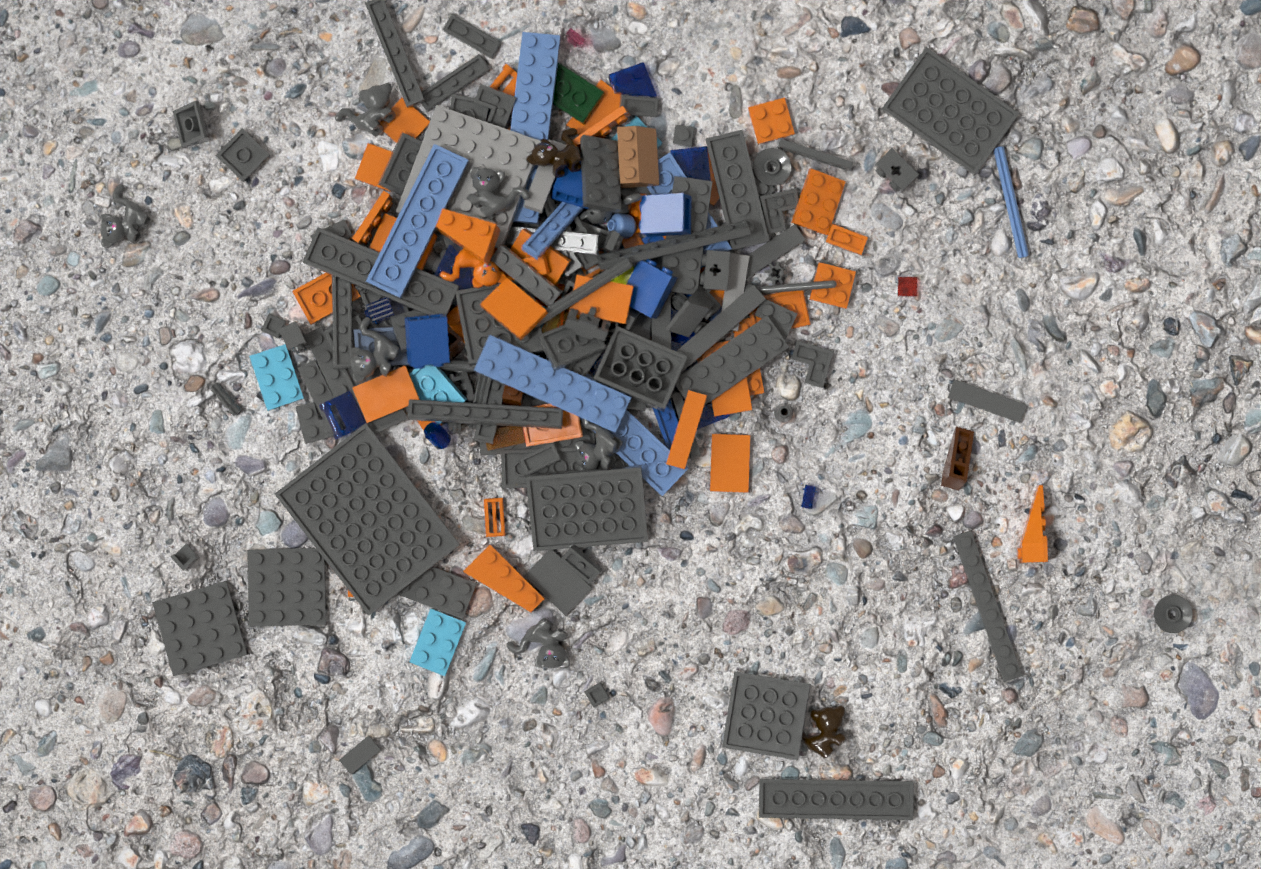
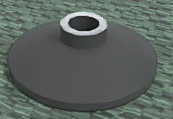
[753,148,791,186]
[1154,595,1193,633]

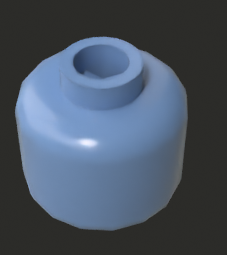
[607,213,637,239]

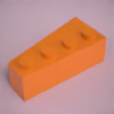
[463,544,545,612]

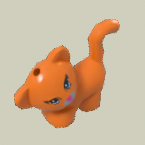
[440,248,506,288]

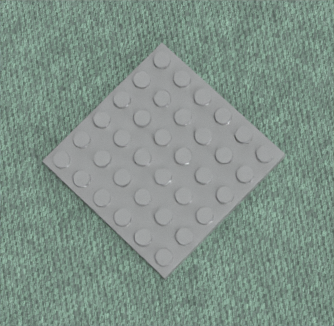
[396,105,542,249]

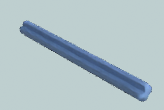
[994,146,1029,258]

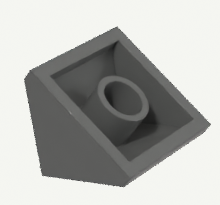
[173,100,211,148]

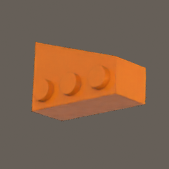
[436,209,501,266]

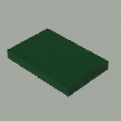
[553,62,605,125]

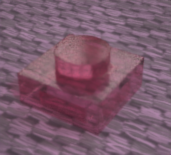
[566,28,586,48]

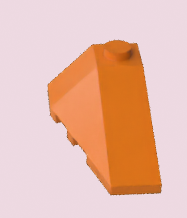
[1017,485,1048,563]

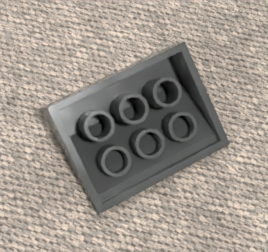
[593,326,688,412]

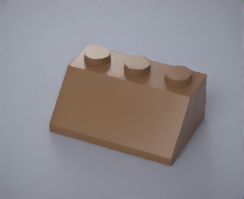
[617,126,659,188]

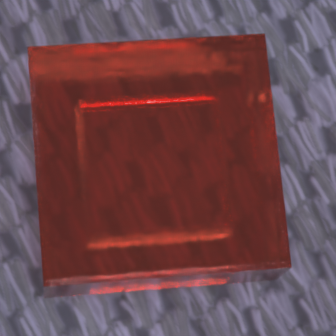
[897,277,917,297]

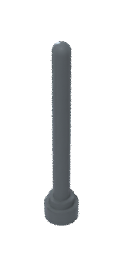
[745,280,837,294]

